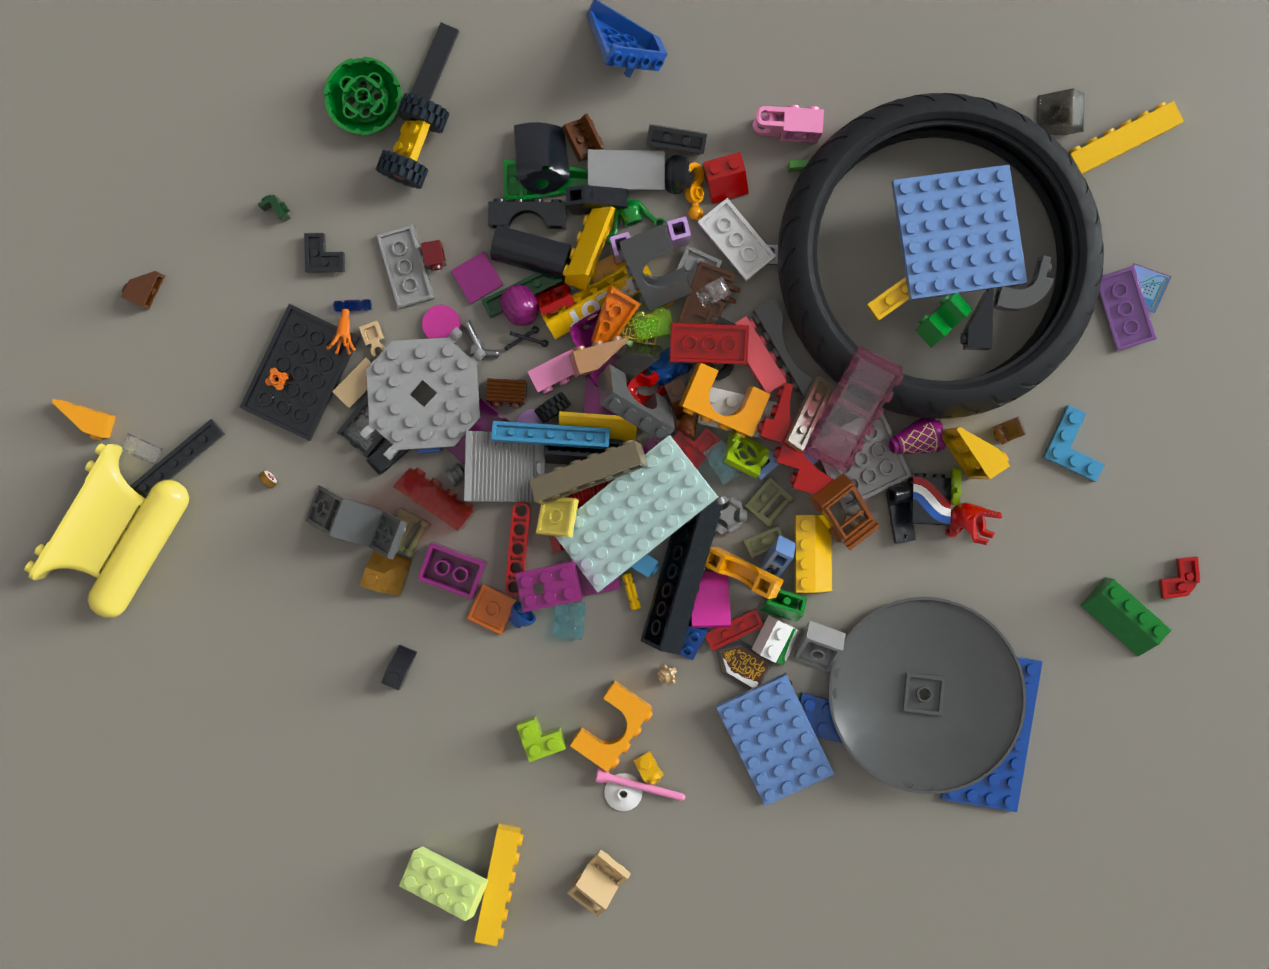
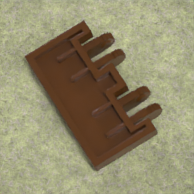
[677,261,740,324]

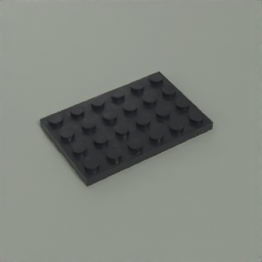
[239,304,360,441]

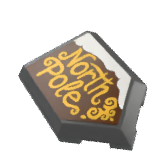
[716,640,773,690]

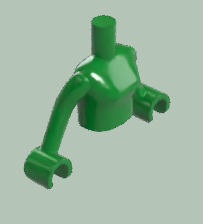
[607,196,666,246]

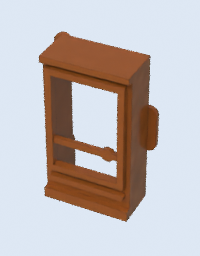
[809,473,880,550]

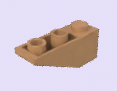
[569,336,628,378]

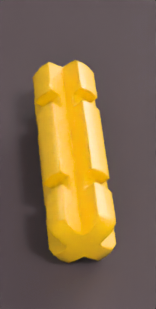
[622,573,641,610]

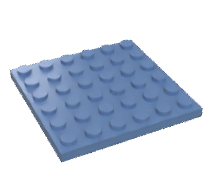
[891,165,1028,300]

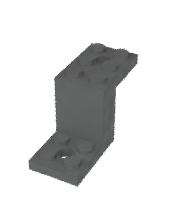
[305,485,407,559]

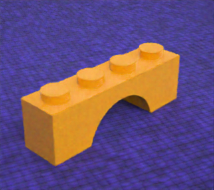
[705,547,784,599]

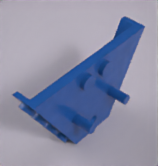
[586,0,667,78]

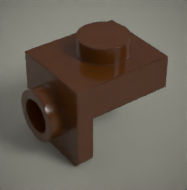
[993,416,1026,445]

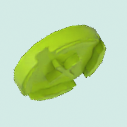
[950,467,961,505]

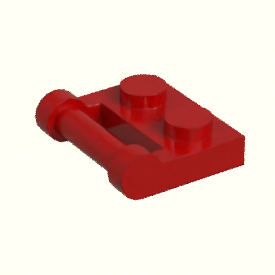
[536,283,574,315]

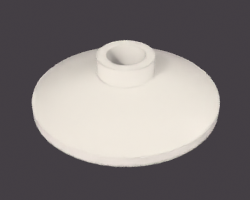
[604,773,642,811]

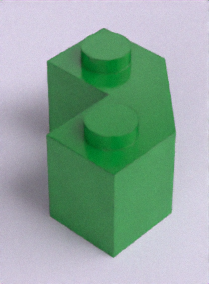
[915,293,973,348]

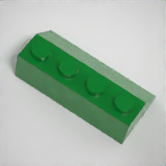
[1080,577,1172,656]

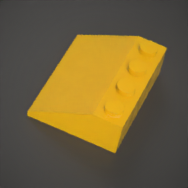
[942,427,1010,479]

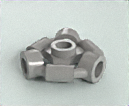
[713,495,747,534]

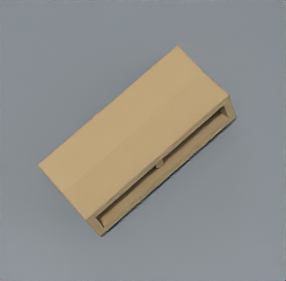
[332,357,372,408]

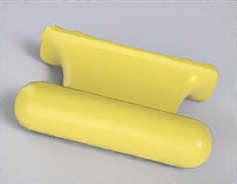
[24,443,190,618]

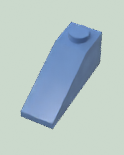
[759,535,796,577]

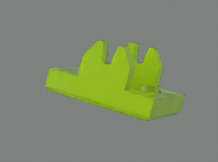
[723,430,770,478]

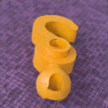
[685,162,704,221]

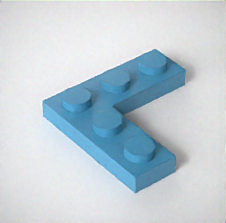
[1043,405,1105,482]

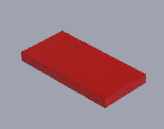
[669,322,749,365]

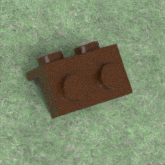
[562,113,604,162]

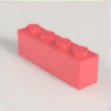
[735,316,787,393]

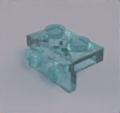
[703,440,743,485]
[552,601,586,641]

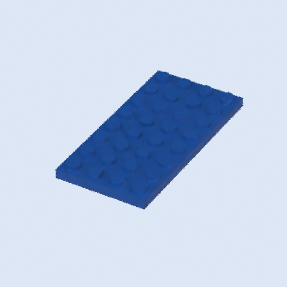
[940,657,1042,812]

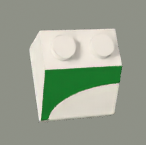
[752,615,801,665]

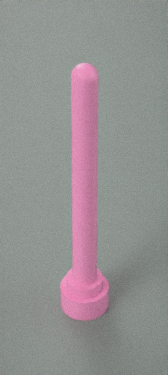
[595,767,685,801]

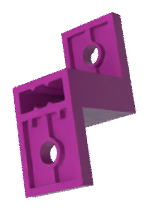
[515,559,621,612]

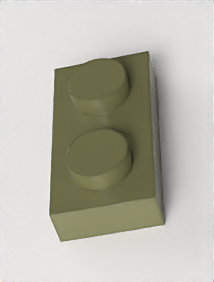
[743,526,784,558]

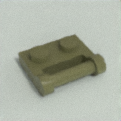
[744,477,795,528]
[396,508,431,558]

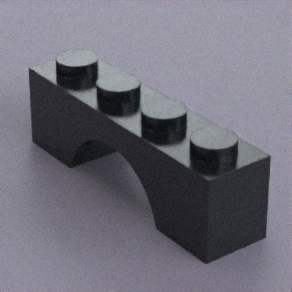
[488,198,567,229]

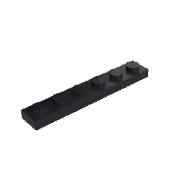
[130,419,225,498]

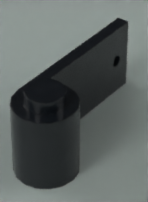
[886,483,916,544]

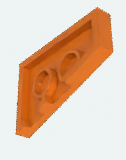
[591,284,641,343]

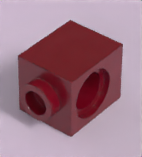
[421,240,447,271]

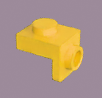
[634,751,664,784]

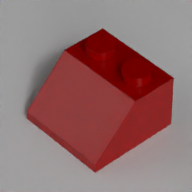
[702,152,749,204]

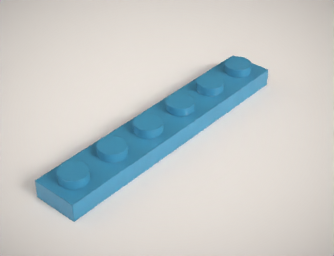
[491,421,610,449]

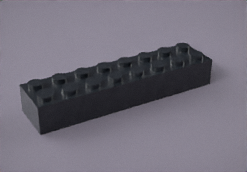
[641,502,723,655]

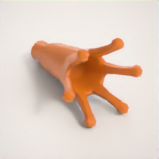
[326,309,356,355]

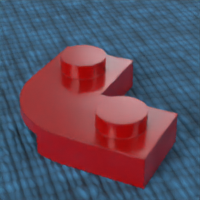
[1159,556,1200,599]

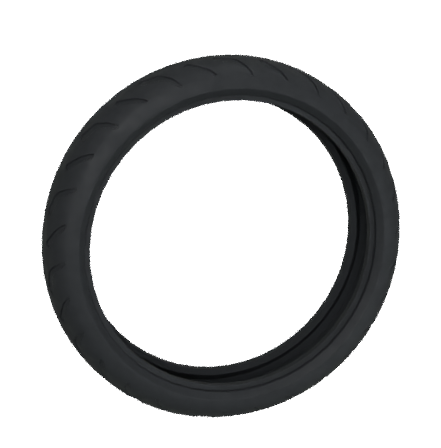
[778,93,1104,419]

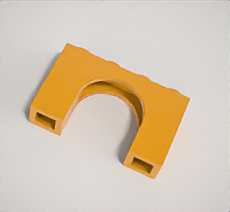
[679,363,771,439]
[570,680,653,772]

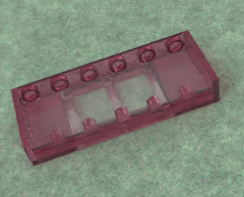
[802,346,904,472]

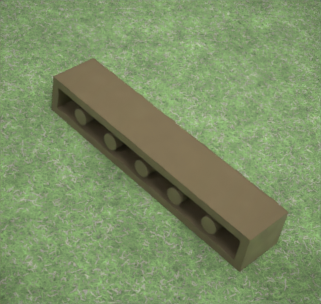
[529,440,648,505]

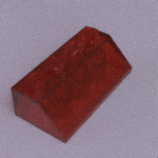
[393,467,476,531]

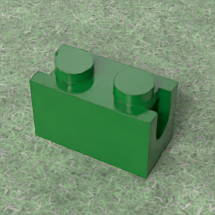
[760,589,807,622]

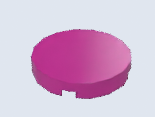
[422,305,461,339]

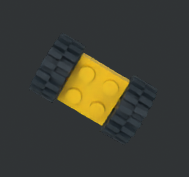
[375,93,450,189]

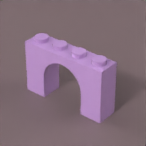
[610,216,691,264]

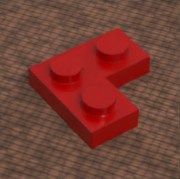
[673,428,721,469]

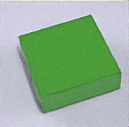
[787,159,809,172]

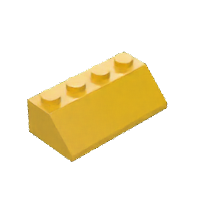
[563,207,615,291]
[559,411,637,443]
[793,515,832,593]

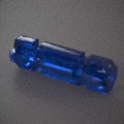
[333,299,372,312]

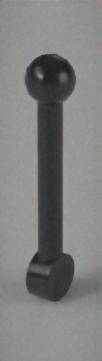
[504,326,539,351]
[509,331,548,347]

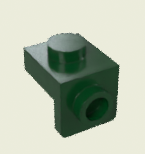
[258,195,291,222]

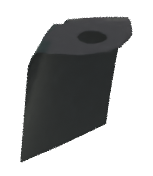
[514,122,570,195]

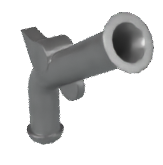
[461,320,500,358]

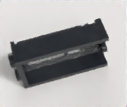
[336,395,385,458]

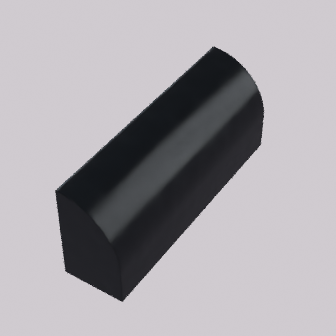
[490,225,572,280]
[544,440,623,465]

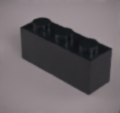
[646,123,707,154]

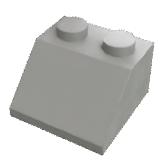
[793,621,846,672]

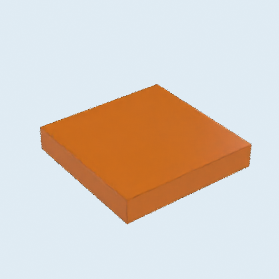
[466,584,517,635]

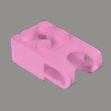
[752,105,824,143]

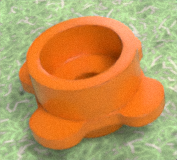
[265,368,288,390]

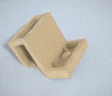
[567,850,631,917]

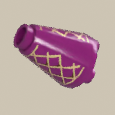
[888,418,946,454]

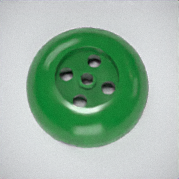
[324,57,402,136]

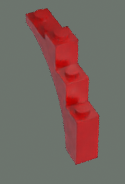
[757,383,838,502]

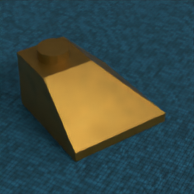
[360,550,412,596]

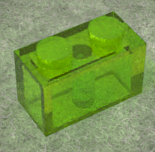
[631,307,672,342]

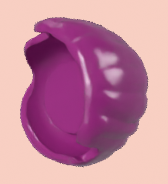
[500,285,539,326]

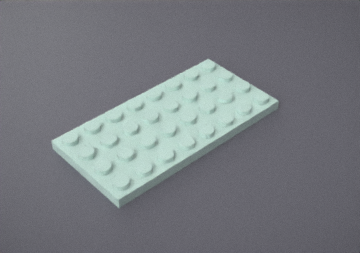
[555,435,718,592]

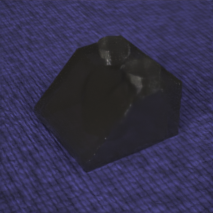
[1037,88,1084,135]
[614,342,662,381]

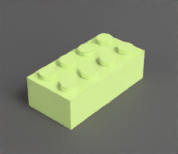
[399,846,489,921]

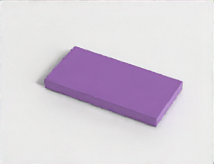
[1099,266,1157,351]

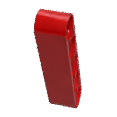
[505,502,531,596]

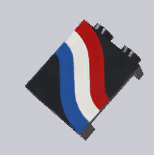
[907,473,951,525]

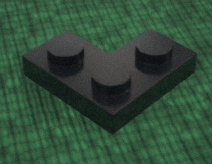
[304,233,345,273]

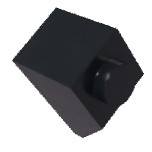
[381,645,417,690]

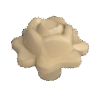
[657,664,677,685]

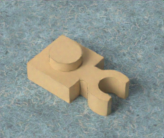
[359,321,386,357]

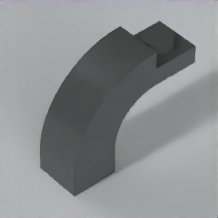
[993,255,1054,311]

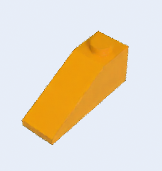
[52,399,116,440]

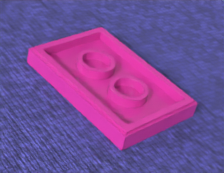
[691,571,731,628]

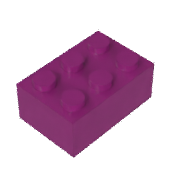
[417,542,487,600]

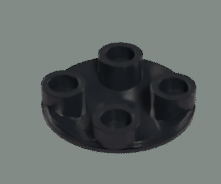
[665,155,692,194]

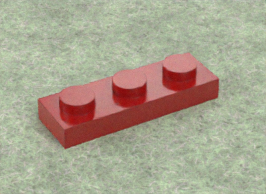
[705,608,763,651]

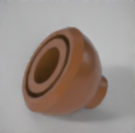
[676,413,697,438]

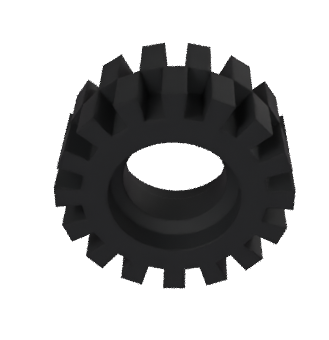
[534,392,571,424]

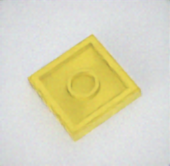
[536,498,579,538]

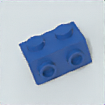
[644,347,692,387]

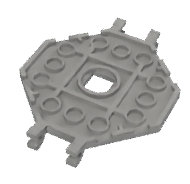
[359,327,486,461]

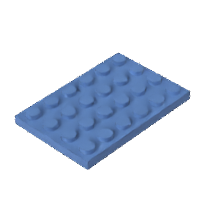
[716,673,834,806]

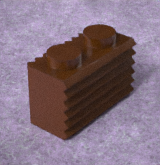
[486,378,527,408]

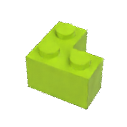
[516,715,567,762]

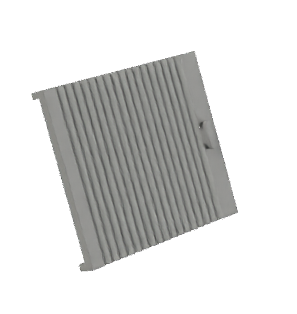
[463,431,545,502]

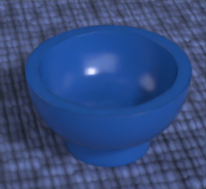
[509,602,536,628]

